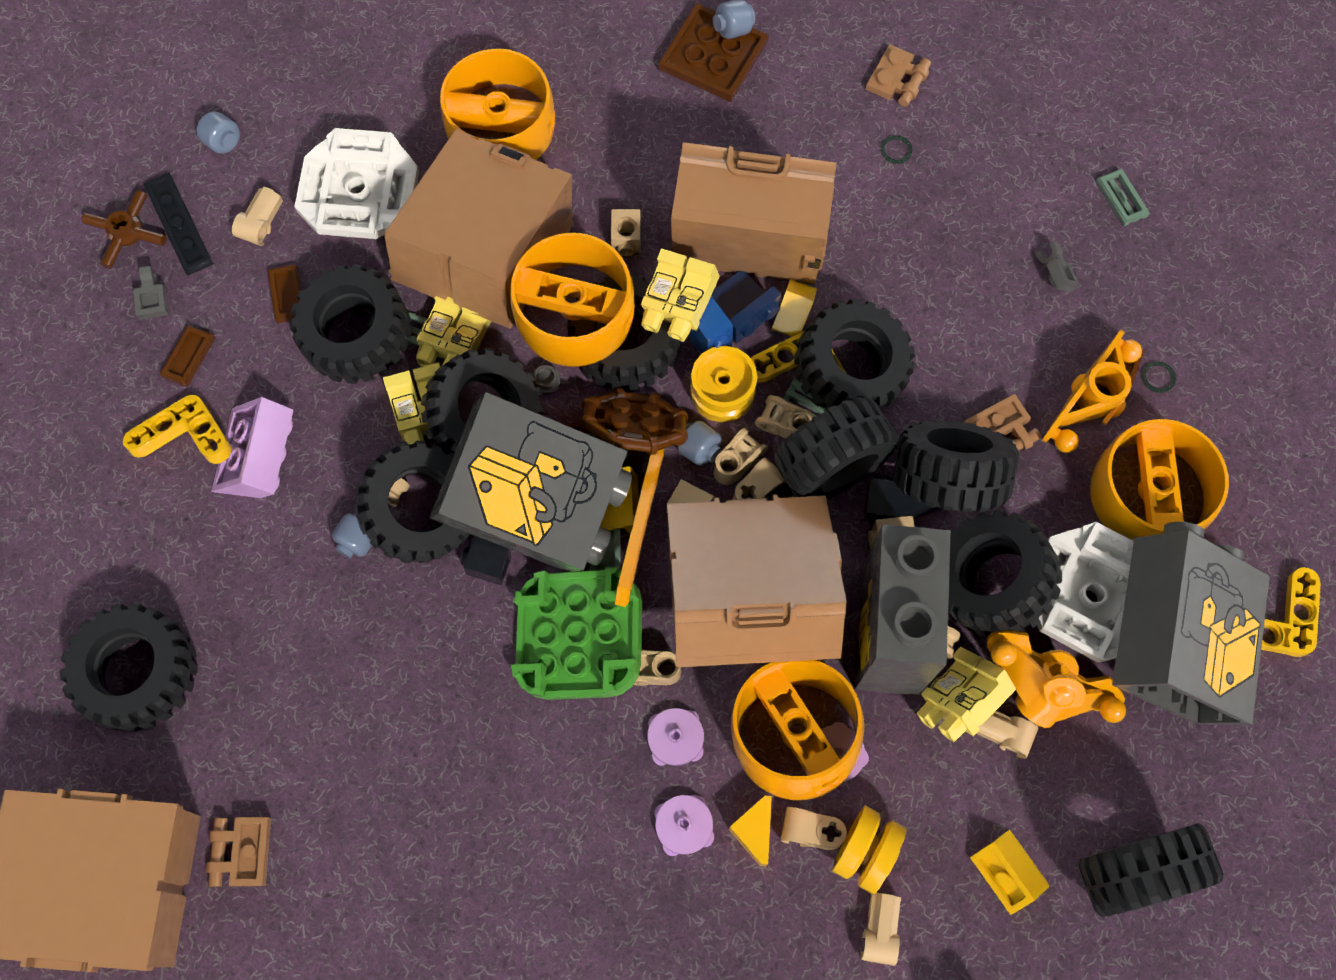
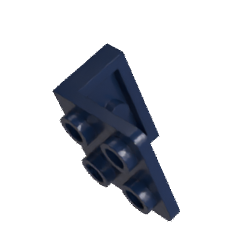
[711,271,781,344]

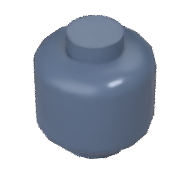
[713,0,755,39]
[197,111,240,154]
[678,421,722,466]
[332,513,372,559]

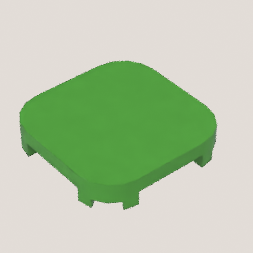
[511,567,642,700]

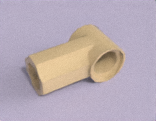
[232,187,283,246]
[976,711,1038,759]
[860,893,901,966]

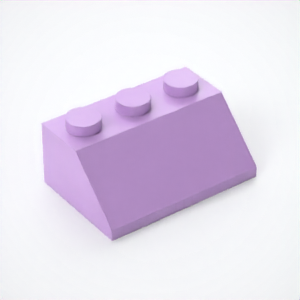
[211,397,293,498]

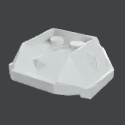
[295,128,419,239]
[1037,522,1134,663]

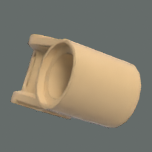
[755,395,814,439]
[714,428,768,485]
[733,457,786,500]
[634,649,682,686]
[780,807,847,850]

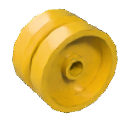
[690,346,758,423]
[831,805,907,895]

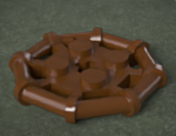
[579,388,689,455]

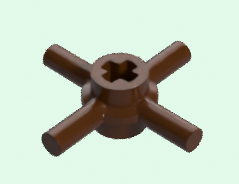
[82,190,167,269]

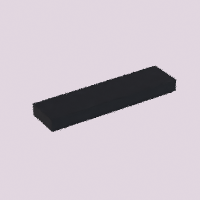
[143,172,214,276]

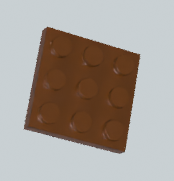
[659,3,769,102]

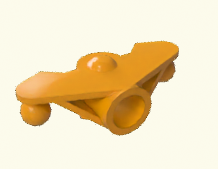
[1041,329,1142,453]
[987,630,1126,728]

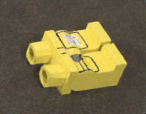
[641,248,720,342]
[416,296,491,367]
[383,362,440,444]
[917,646,1016,742]

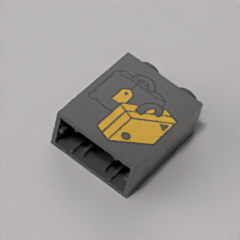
[430,392,632,572]
[1112,522,1270,725]
[855,524,951,696]

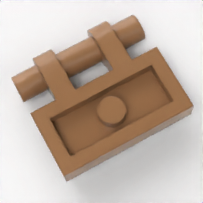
[865,44,931,107]
[963,394,1041,451]
[206,817,271,887]

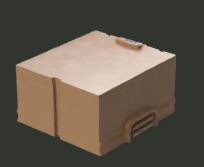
[384,129,574,329]
[671,142,837,284]
[667,495,847,667]
[0,789,201,972]

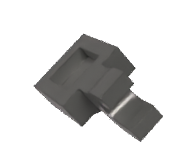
[1035,241,1080,292]
[133,266,169,320]

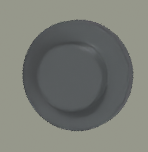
[532,365,561,394]

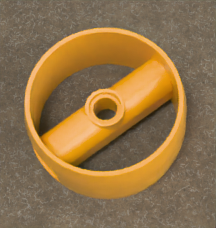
[440,49,555,160]
[510,233,635,367]
[1090,419,1229,541]
[731,660,864,800]

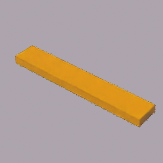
[615,448,665,607]

